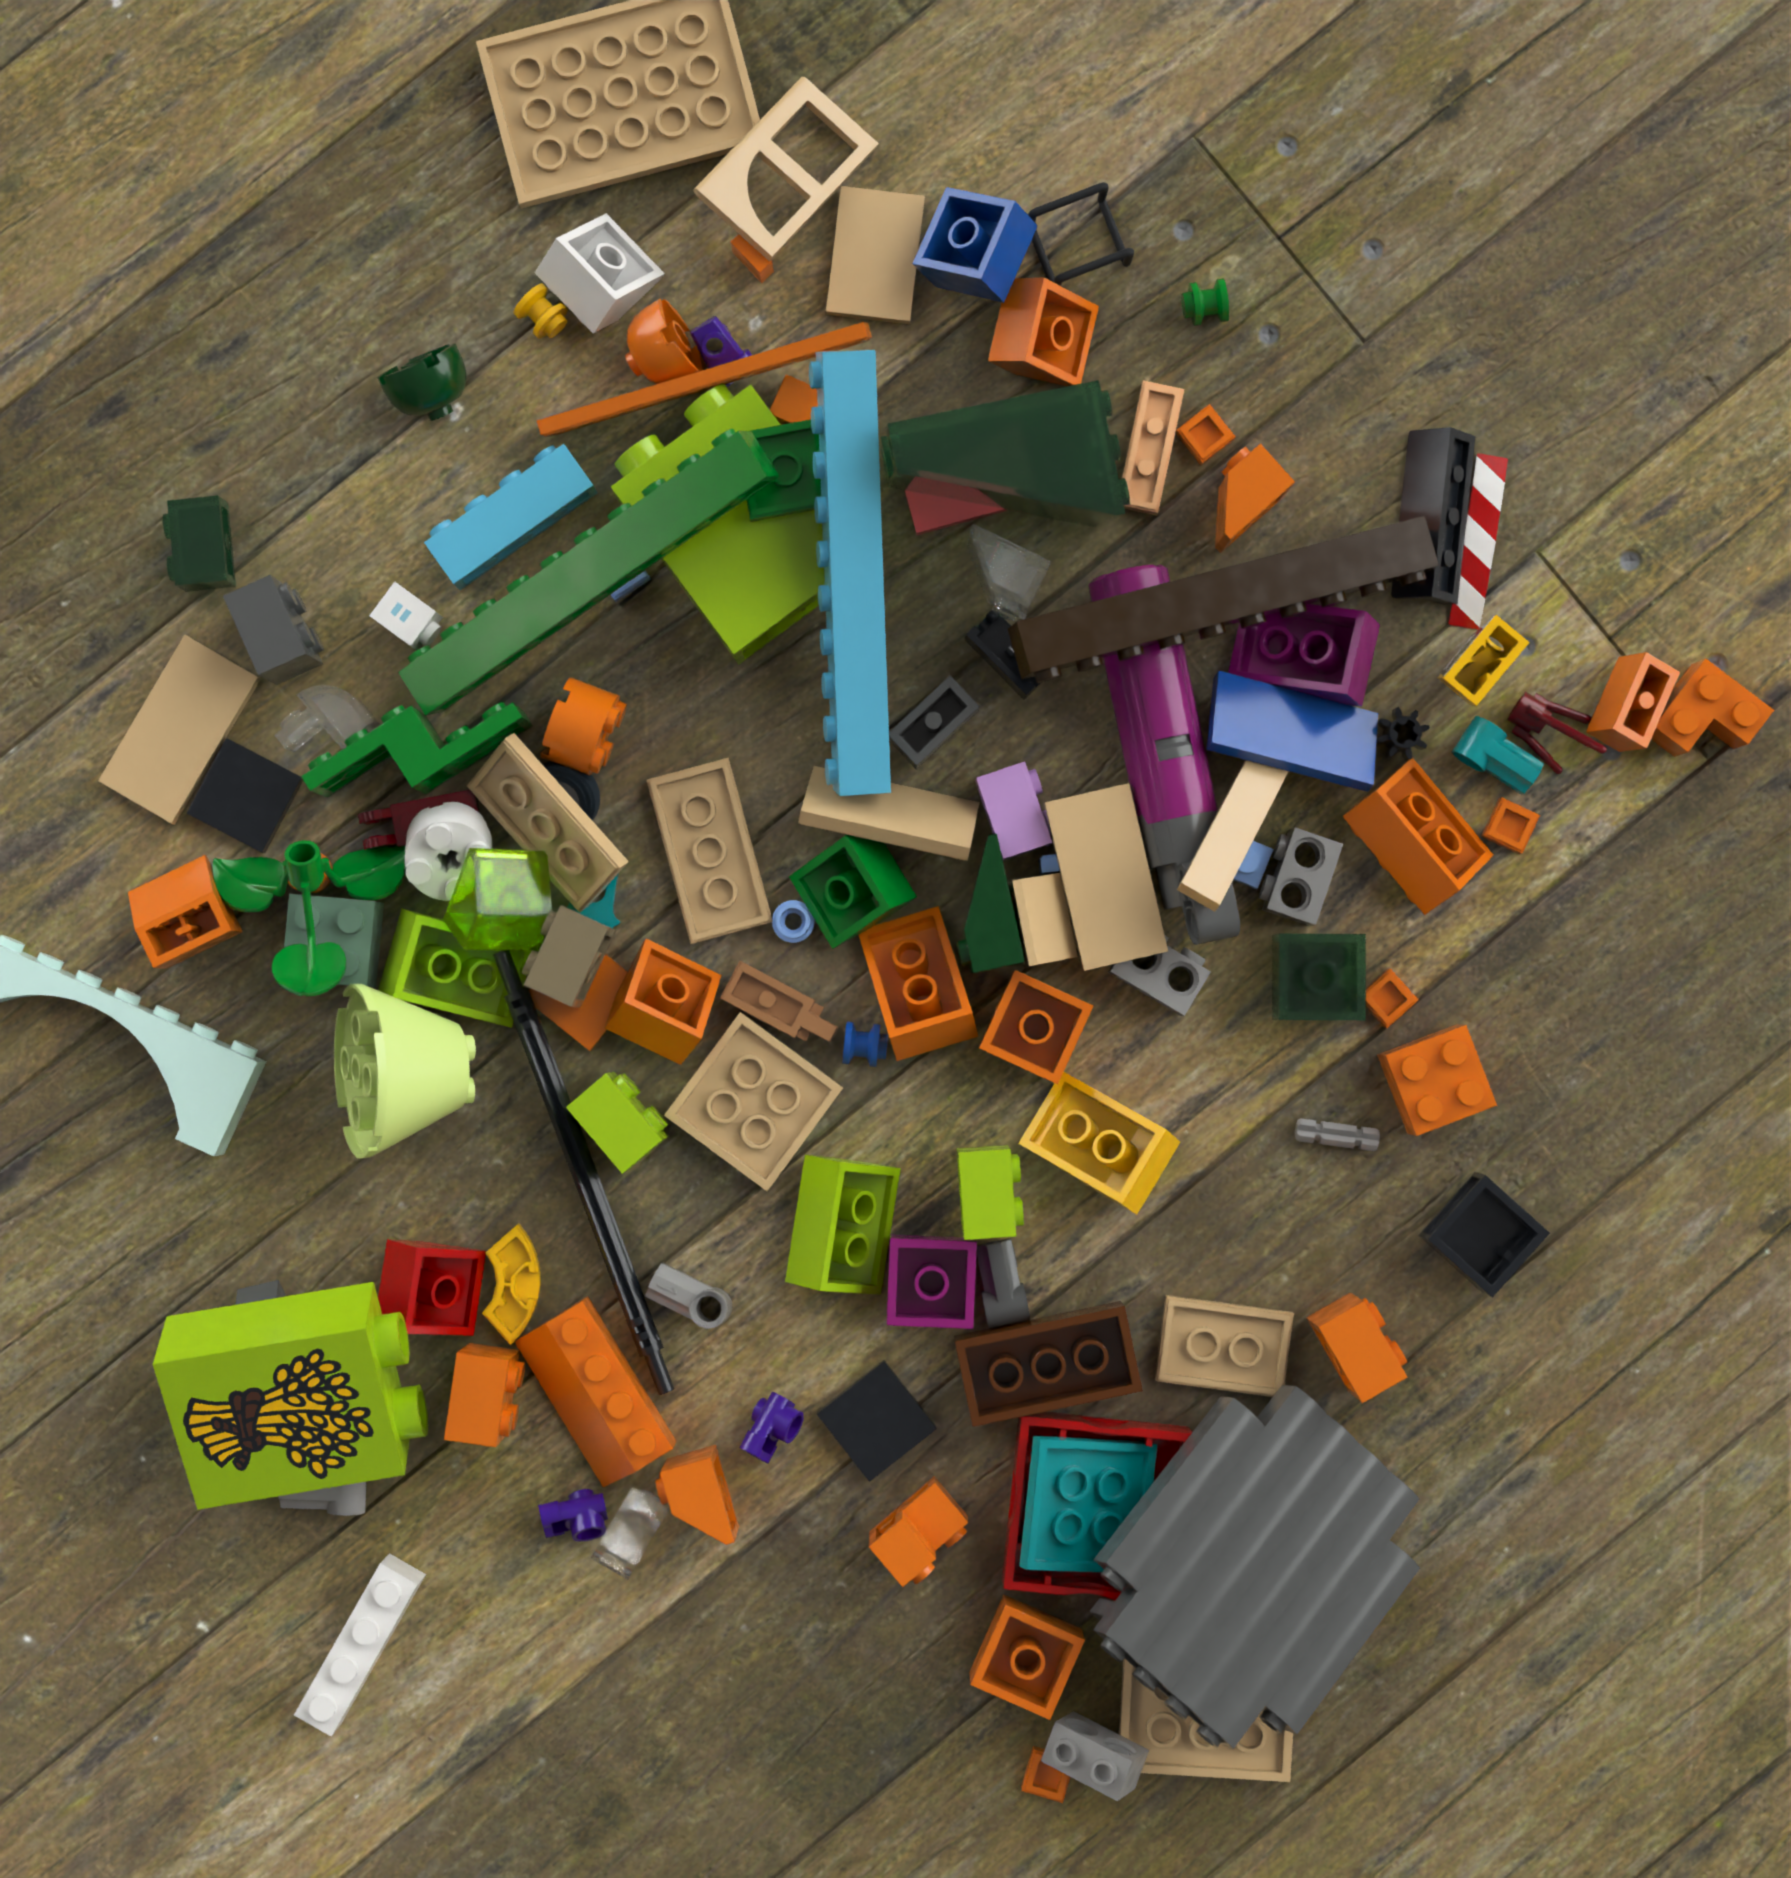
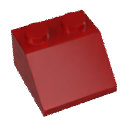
[378,1239,486,1336]

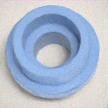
[772,900,815,943]

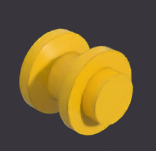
[513,283,568,339]

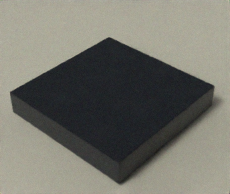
[187,738,303,853]
[817,1360,937,1482]

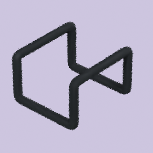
[1028,182,1134,286]

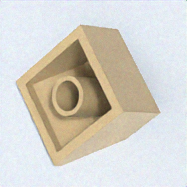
[1009,873,1078,968]

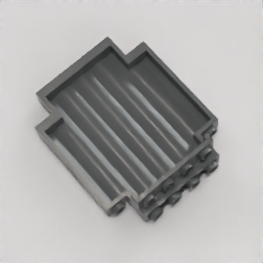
[1089,1385,1420,1749]

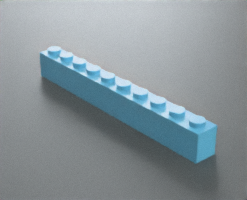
[809,350,891,796]

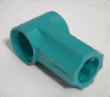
[1452,716,1544,795]

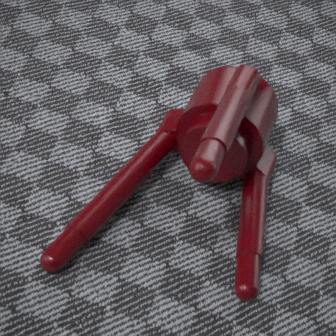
[1507,691,1607,774]

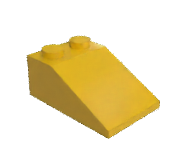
[1018,1072,1180,1215]

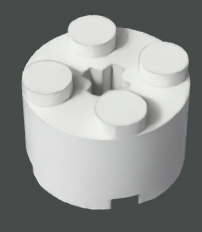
[405,802,492,903]

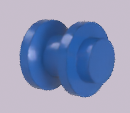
[842,1021,888,1067]

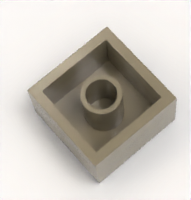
[522,905,616,1008]

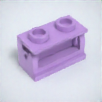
[975,761,1052,861]

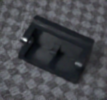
[965,609,1042,700]

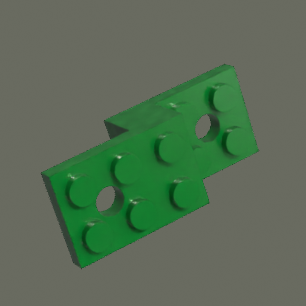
[301,702,533,798]

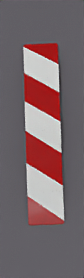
[1448,453,1508,630]

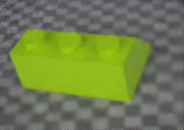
[785,1154,901,1295]

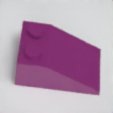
[1228,604,1380,707]

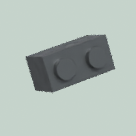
[889,676,980,770]

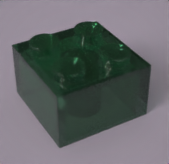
[1272,933,1366,1021]

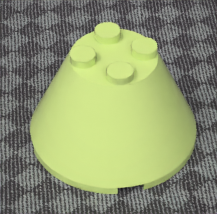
[334,984,476,1158]

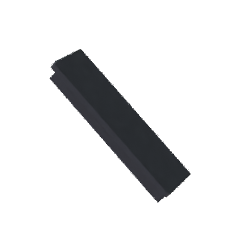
[1391,427,1476,605]

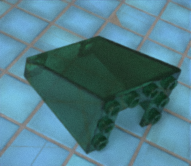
[879,380,1130,527]

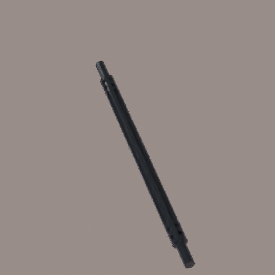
[493,949,675,1395]

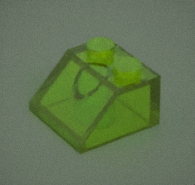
[443,848,552,951]

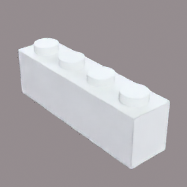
[294,1553,426,1737]

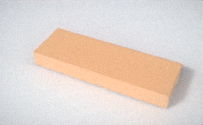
[1116,380,1184,516]

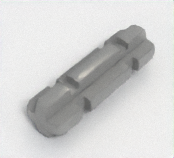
[1295,1118,1380,1151]

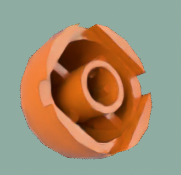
[625,299,705,384]

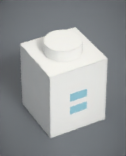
[369,582,443,650]

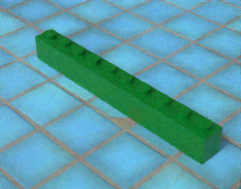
[398,428,779,716]

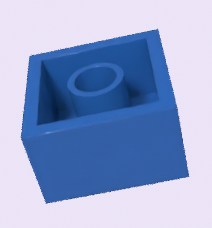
[912,187,1038,303]

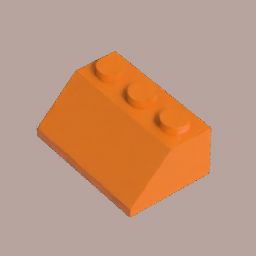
[1343,757,1494,915]

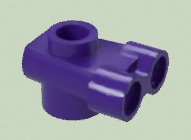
[690,316,752,387]
[739,1392,804,1464]
[538,1489,608,1542]

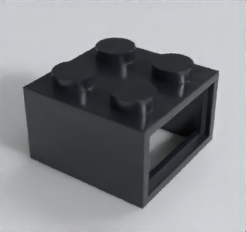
[1418,1172,1550,1298]

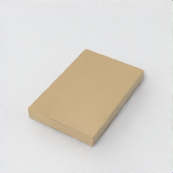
[826,186,925,325]
[1154,1295,1294,1397]

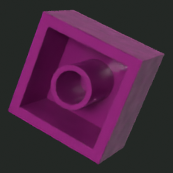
[887,1234,977,1329]

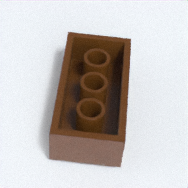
[954,1301,1143,1427]

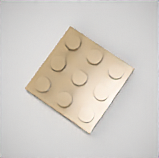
[664,1012,844,1191]

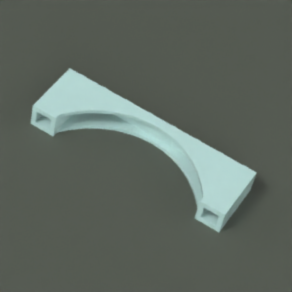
[0,935,267,1156]

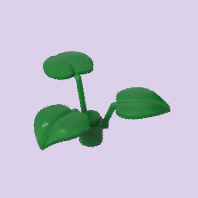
[213,840,406,996]

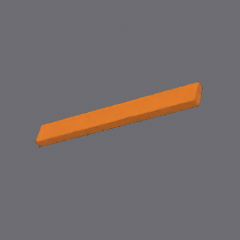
[537,322,872,437]

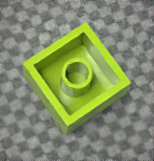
[566,1072,669,1174]
[957,1145,1024,1240]

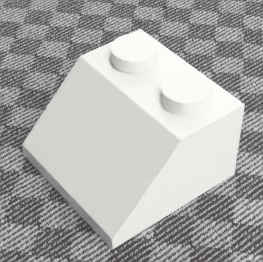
[535,213,665,334]

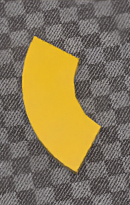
[482,1223,541,1345]

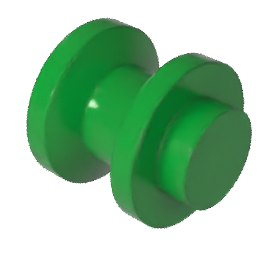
[1181,278,1229,326]

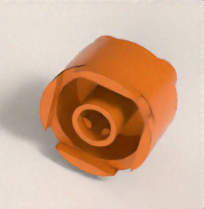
[540,677,627,776]

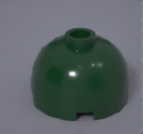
[377,343,466,421]

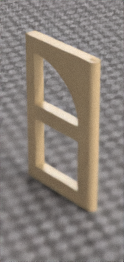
[693,76,879,261]

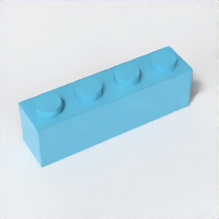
[424,444,598,590]

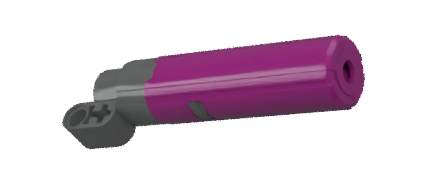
[1088,564,1240,945]

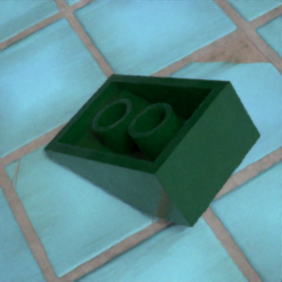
[956,834,1025,974]

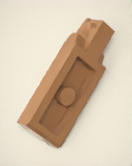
[720,961,839,1042]

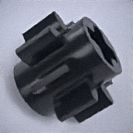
[1377,707,1430,761]

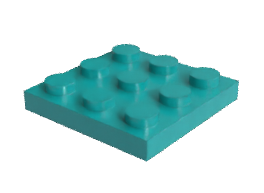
[1019,1436,1157,1572]

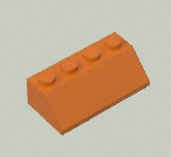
[514,1296,677,1487]

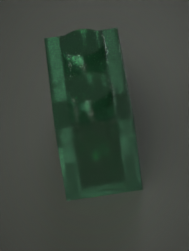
[162,495,236,592]

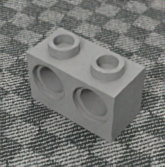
[1259,827,1343,926]
[1108,935,1211,1016]
[1041,1711,1149,1801]

